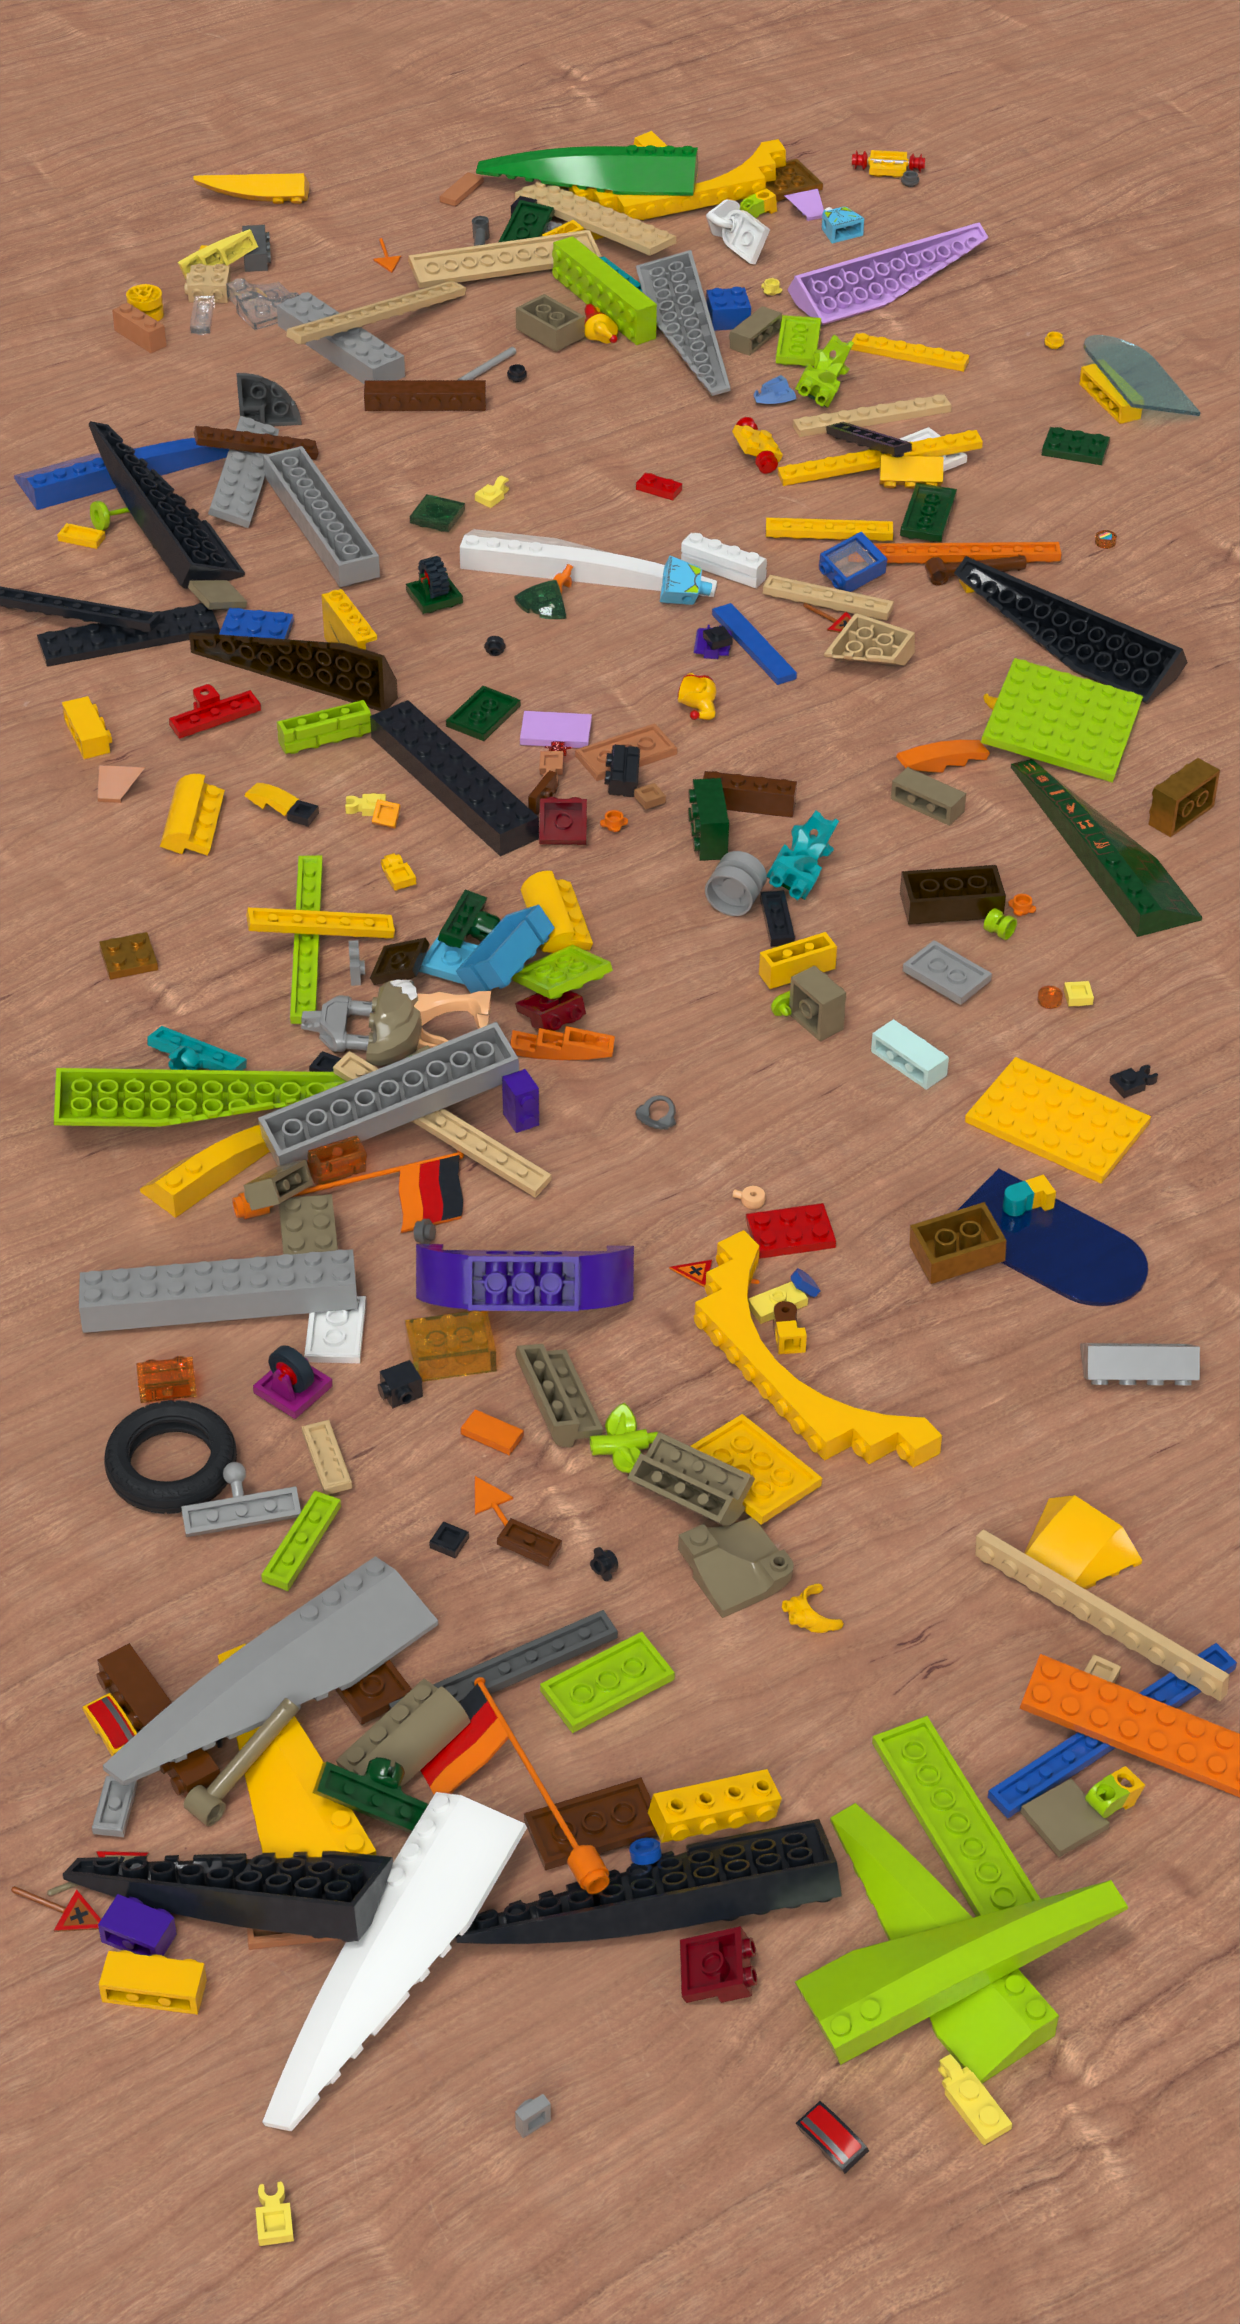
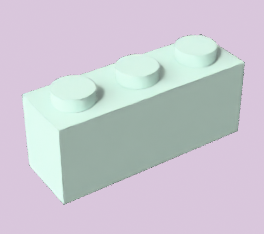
[871,1019,949,1090]

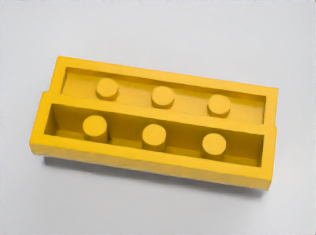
[160,774,225,856]
[520,871,593,953]

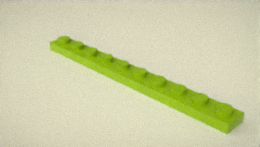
[290,855,323,1024]

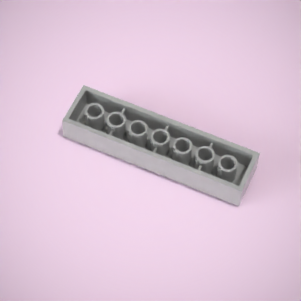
[277,292,405,384]

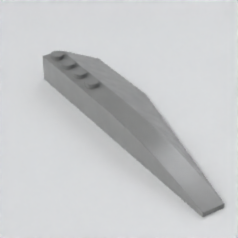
[636,250,731,396]
[103,1556,438,1786]

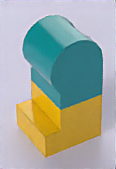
[1003,1174,1056,1216]

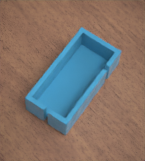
[456,905,555,993]

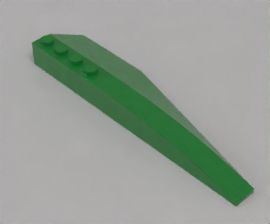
[476,145,698,196]

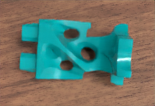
[767,810,839,900]

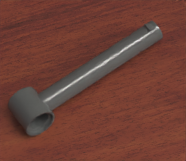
[472,216,490,246]

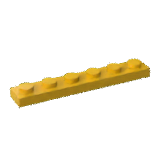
[851,333,970,372]
[766,518,893,541]
[246,907,395,938]

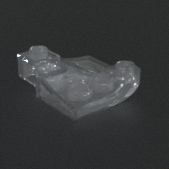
[226,278,299,330]

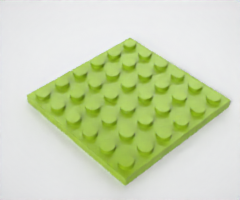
[981,658,1143,783]

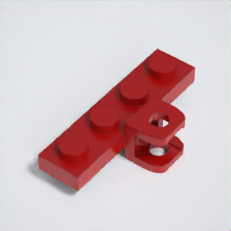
[169,684,261,739]

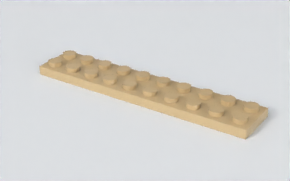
[515,180,676,256]
[408,230,601,288]

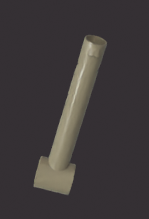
[184,1698,299,1826]

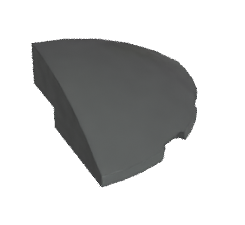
[236,373,302,427]

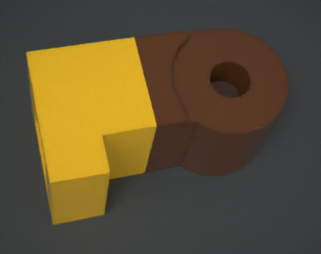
[773,1301,807,1355]

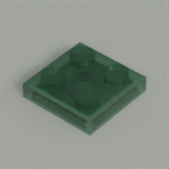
[410,494,465,532]

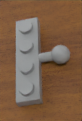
[181,1462,301,1537]

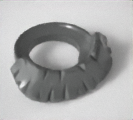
[635,1095,676,1130]

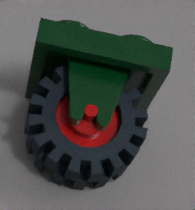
[406,556,463,614]

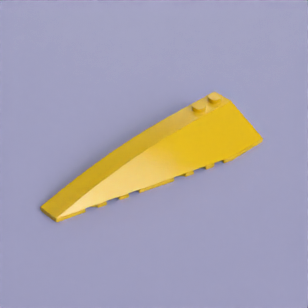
[218,1644,377,1858]

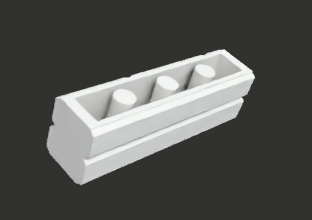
[681,533,767,589]

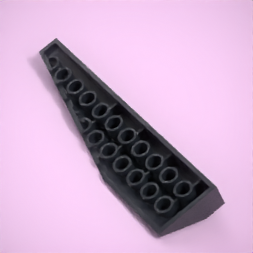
[954,556,1188,704]

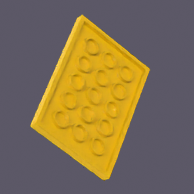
[965,1057,1151,1184]

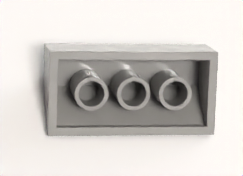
[1080,1343,1200,1385]

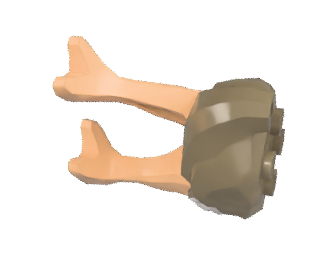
[366,979,491,1066]

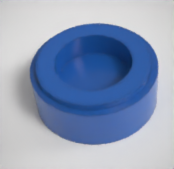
[629,1838,662,1865]

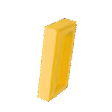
[57,523,106,549]

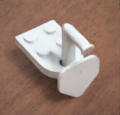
[706,199,770,265]

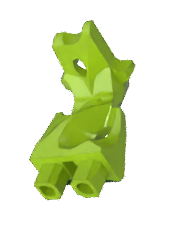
[795,335,854,408]

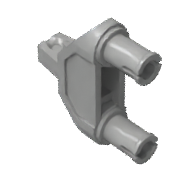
[301,995,373,1052]

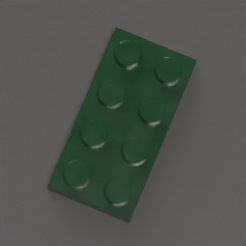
[900,483,957,542]

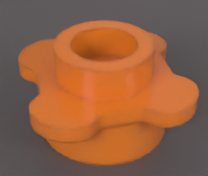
[600,810,628,832]
[1008,894,1036,916]

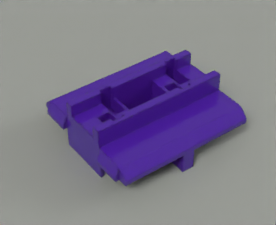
[694,625,732,659]

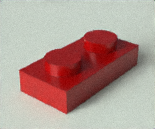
[636,472,682,501]

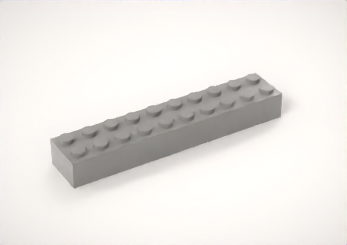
[263,446,380,587]
[258,1022,519,1166]
[79,1249,358,1333]

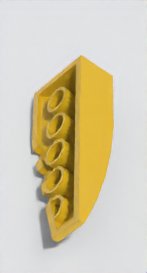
[193,173,310,204]
[140,1125,270,1218]

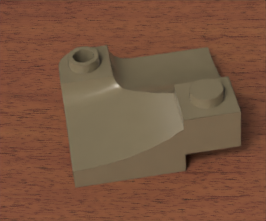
[678,1517,794,1618]

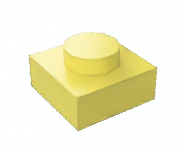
[1064,981,1094,1006]

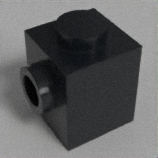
[377,1360,423,1409]

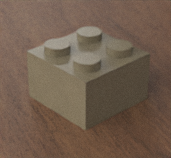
[789,965,846,1042]

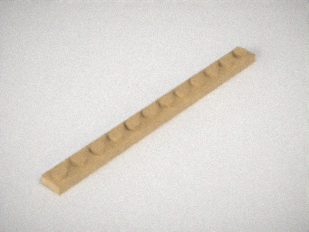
[286,281,466,344]

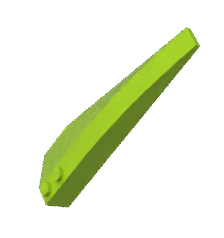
[830,1803,1059,2083]
[795,1880,1128,2065]

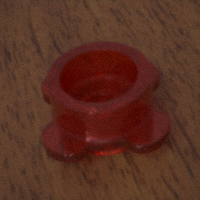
[544,741,571,756]

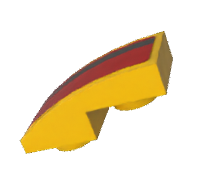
[82,1693,137,1756]

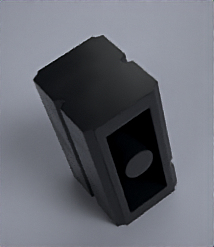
[604,744,640,797]

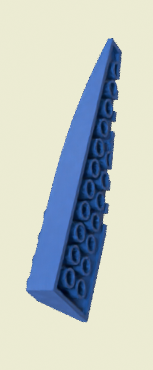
[14,438,229,510]

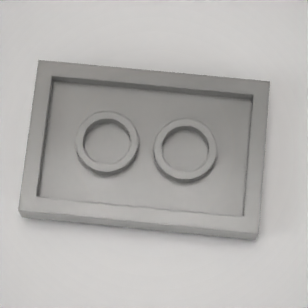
[903,940,992,1005]

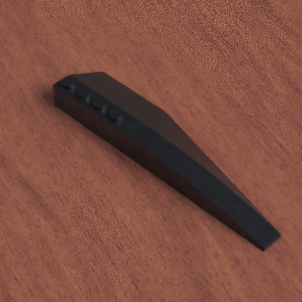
[89,421,245,589]
[456,1819,842,1944]

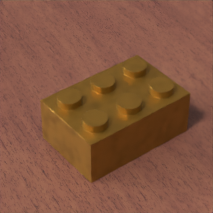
[1148,758,1220,838]
[910,1202,1007,1284]

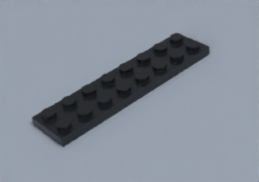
[37,603,220,667]

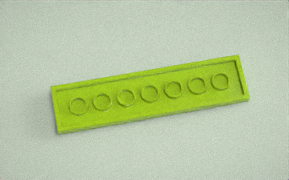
[872,1716,1041,1917]

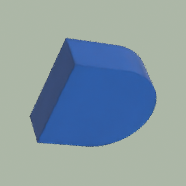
[790,1268,821,1298]

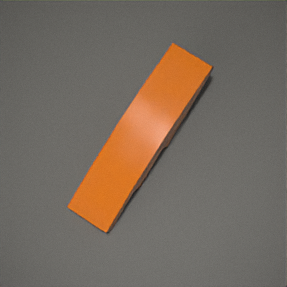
[896,739,990,773]
[510,1026,615,1060]

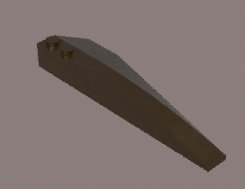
[189,632,398,711]

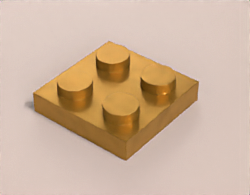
[99,932,158,980]

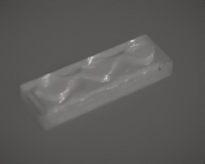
[190,296,215,335]

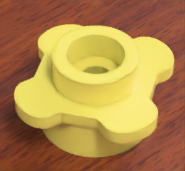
[761,278,782,296]

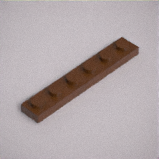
[194,426,319,460]

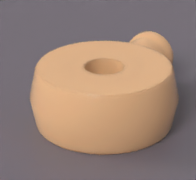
[733,1186,766,1209]

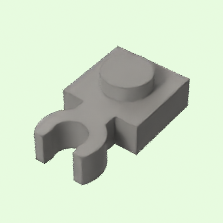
[349,940,365,986]

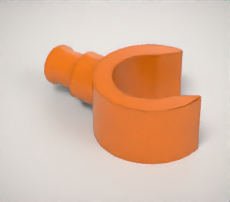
[551,564,573,595]

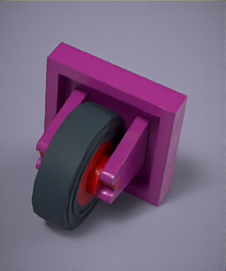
[253,1345,333,1419]

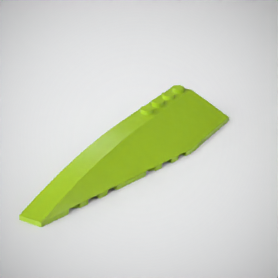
[54,1068,347,1127]

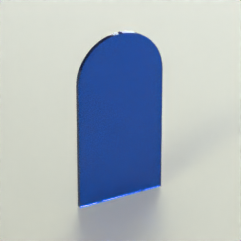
[958,1168,1148,1306]

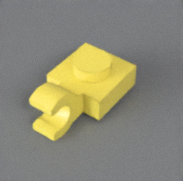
[475,476,509,508]

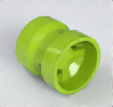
[983,908,1017,940]

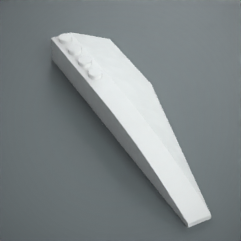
[460,529,717,597]
[263,1792,527,2131]

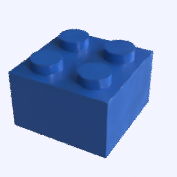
[706,287,751,331]

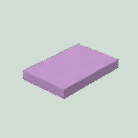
[520,711,592,748]

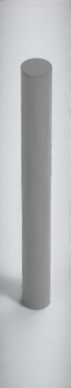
[458,347,516,380]

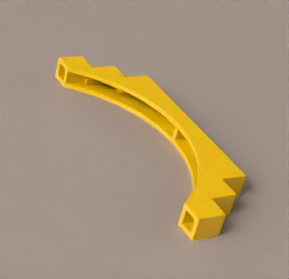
[569,139,786,220]
[694,1230,942,1468]

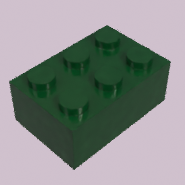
[688,778,729,861]

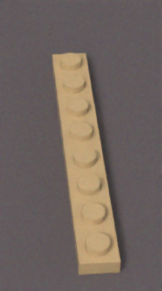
[793,394,952,437]

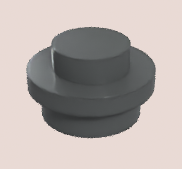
[901,171,919,187]
[414,1219,436,1244]

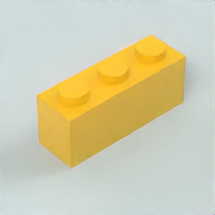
[879,455,944,489]
[62,696,112,759]
[759,932,837,989]
[99,1950,207,2015]

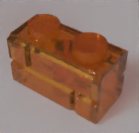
[307,1135,367,1186]
[136,1356,197,1403]

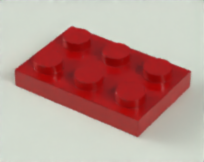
[746,1203,836,1259]

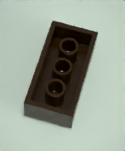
[900,865,1006,925]

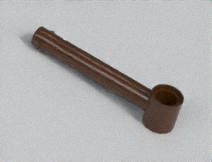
[925,554,1027,586]

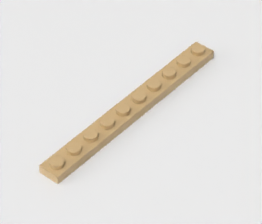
[333,1051,552,1198]
[975,1529,1230,1702]

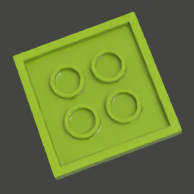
[512,945,613,999]

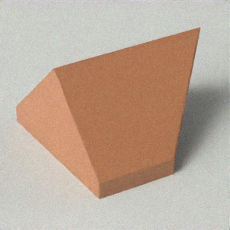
[98,765,145,803]

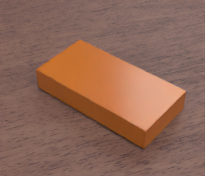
[461,1409,524,1456]

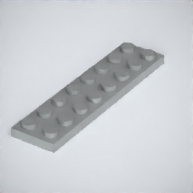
[208,416,280,528]

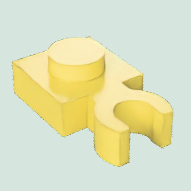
[345,793,386,816]
[255,2182,294,2246]

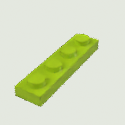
[261,1491,341,1591]

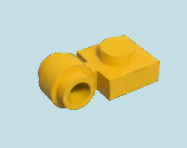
[381,853,416,891]

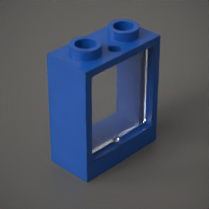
[819,531,887,592]

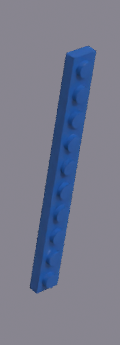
[988,1643,1237,1818]

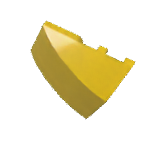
[1024,1495,1142,1590]

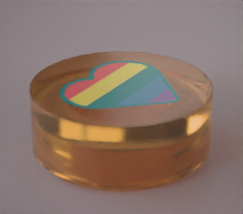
[1095,530,1117,549]

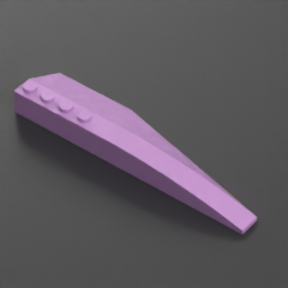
[787,222,989,326]

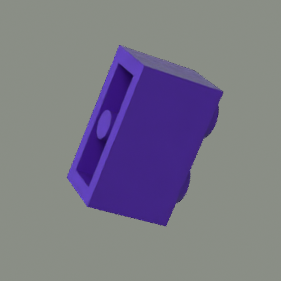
[502,1069,539,1133]
[98,1894,177,1956]

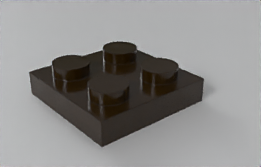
[370,937,430,985]

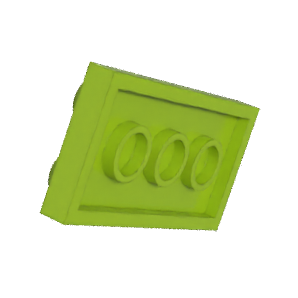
[776,315,821,367]
[540,1632,675,1733]

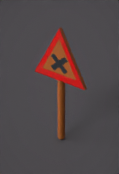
[803,603,851,633]
[11,1886,101,1932]

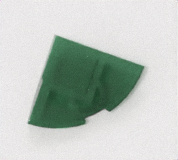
[514,580,566,620]

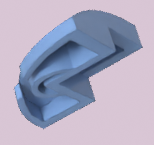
[754,375,797,404]

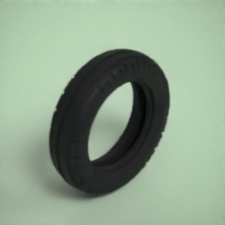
[104,1400,237,1514]

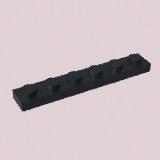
[826,422,912,457]

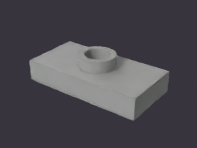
[92,1775,138,1837]

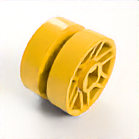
[126,284,164,321]

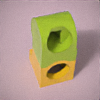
[740,188,777,218]
[1085,1766,1145,1818]

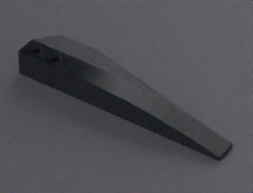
[63,1851,393,1942]

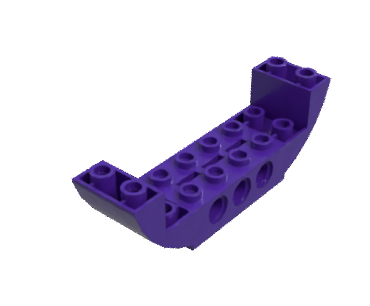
[416,1244,634,1311]

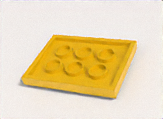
[690,1414,823,1525]

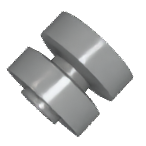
[705,851,767,916]

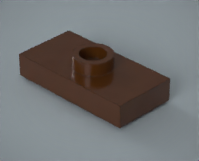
[528,770,557,815]
[497,1518,562,1567]

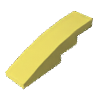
[178,229,258,279]

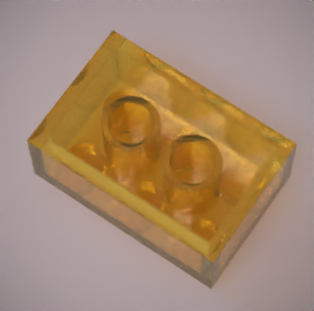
[405,1311,497,1382]

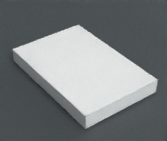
[304,1296,366,1363]

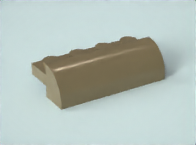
[515,1344,603,1447]
[627,1432,755,1526]
[336,1678,471,1788]

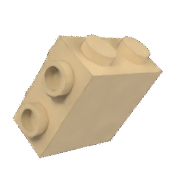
[184,264,231,303]

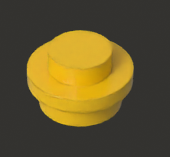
[1044,332,1064,349]

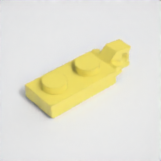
[938,2054,1012,2145]

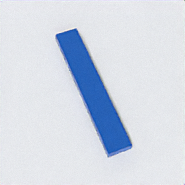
[712,603,797,685]

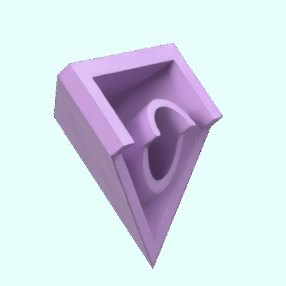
[784,189,824,221]

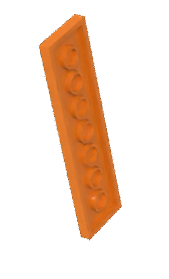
[1019,1654,1240,1798]

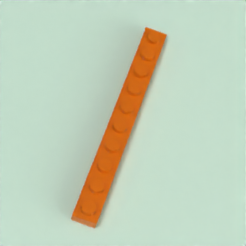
[847,542,1062,564]

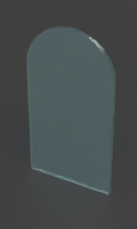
[1083,335,1201,416]

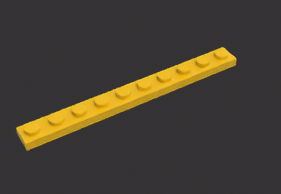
[778,430,983,486]

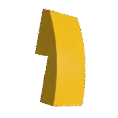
[244,783,299,816]

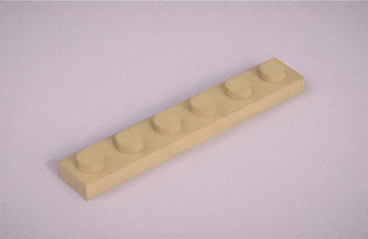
[763,575,894,620]

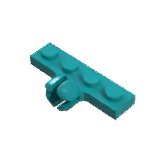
[147,1026,247,1071]

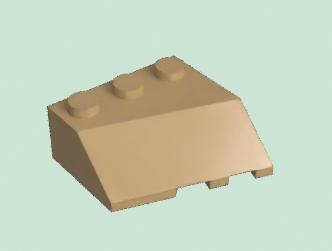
[824,613,915,666]

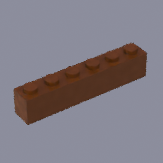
[364,380,486,411]
[96,1643,220,1798]

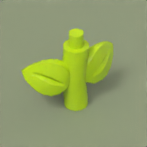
[589,1403,658,1473]

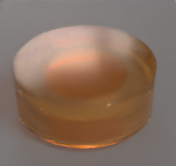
[1037,986,1063,1009]

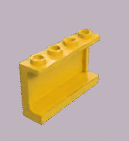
[321,589,377,650]

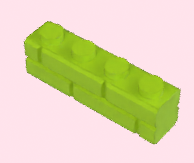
[277,700,371,754]

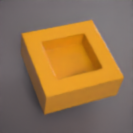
[372,799,401,829]

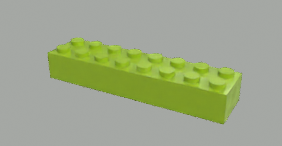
[552,236,657,345]

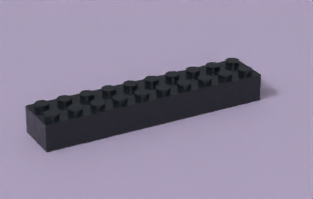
[370,700,539,857]

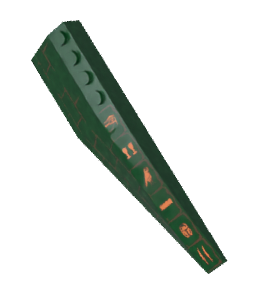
[1011,759,1202,937]

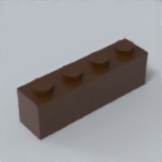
[703,771,797,818]

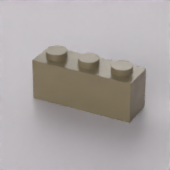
[729,306,782,356]
[891,767,966,826]
[243,1159,313,1211]

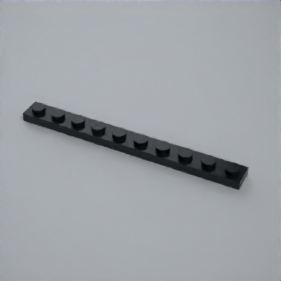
[0,586,161,632]

